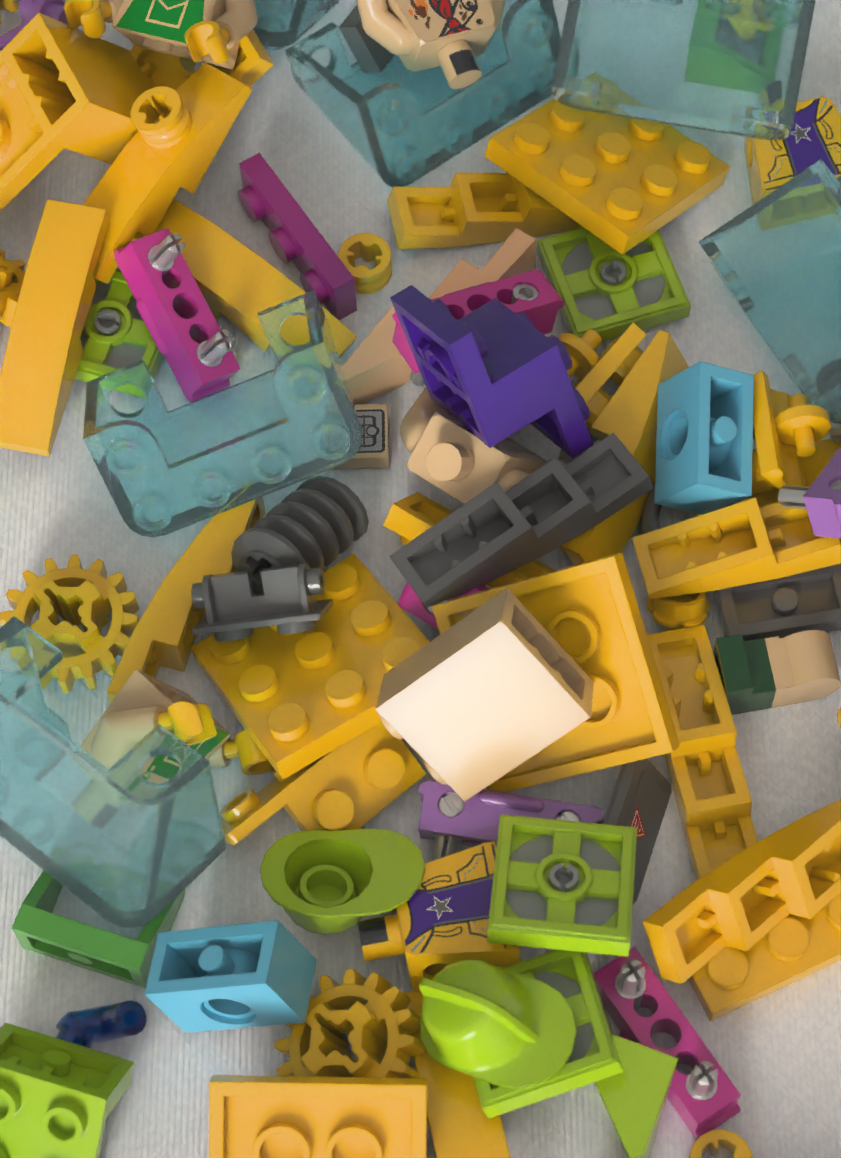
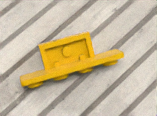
[212,722,426,845]

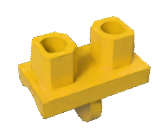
[557,322,647,438]
[752,371,831,495]

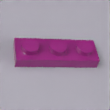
[238,153,357,320]

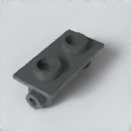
[191,563,333,642]

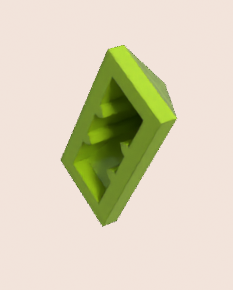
[594,1034,678,1158]

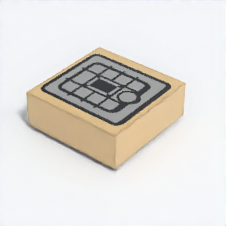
[326,404,389,470]

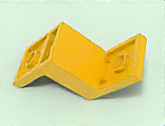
[0,13,274,211]

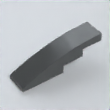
[389,432,653,608]

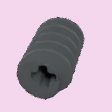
[231,476,369,594]

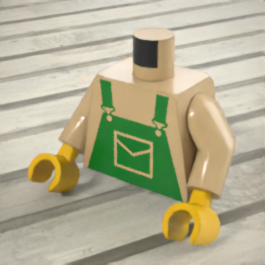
[64,0,258,70]
[75,669,274,827]

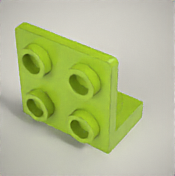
[0,1023,135,1158]

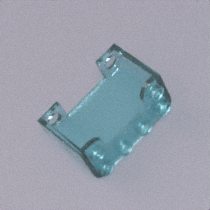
[285,0,567,187]
[552,0,816,140]
[699,159,841,423]
[83,290,362,537]
[0,616,226,928]

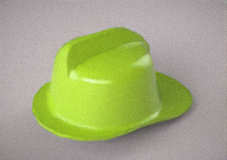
[260,828,425,935]
[419,959,577,1089]

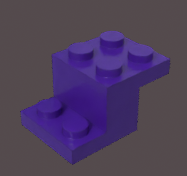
[390,285,593,458]

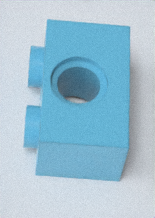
[654,361,754,515]
[144,920,317,1033]

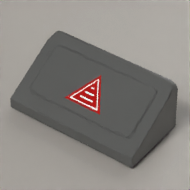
[603,758,671,904]

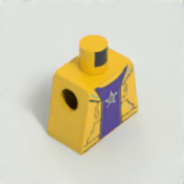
[744,83,841,226]
[357,841,521,992]

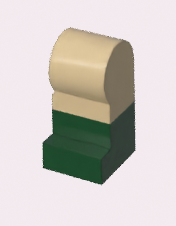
[713,630,841,715]

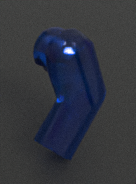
[55,1000,147,1049]

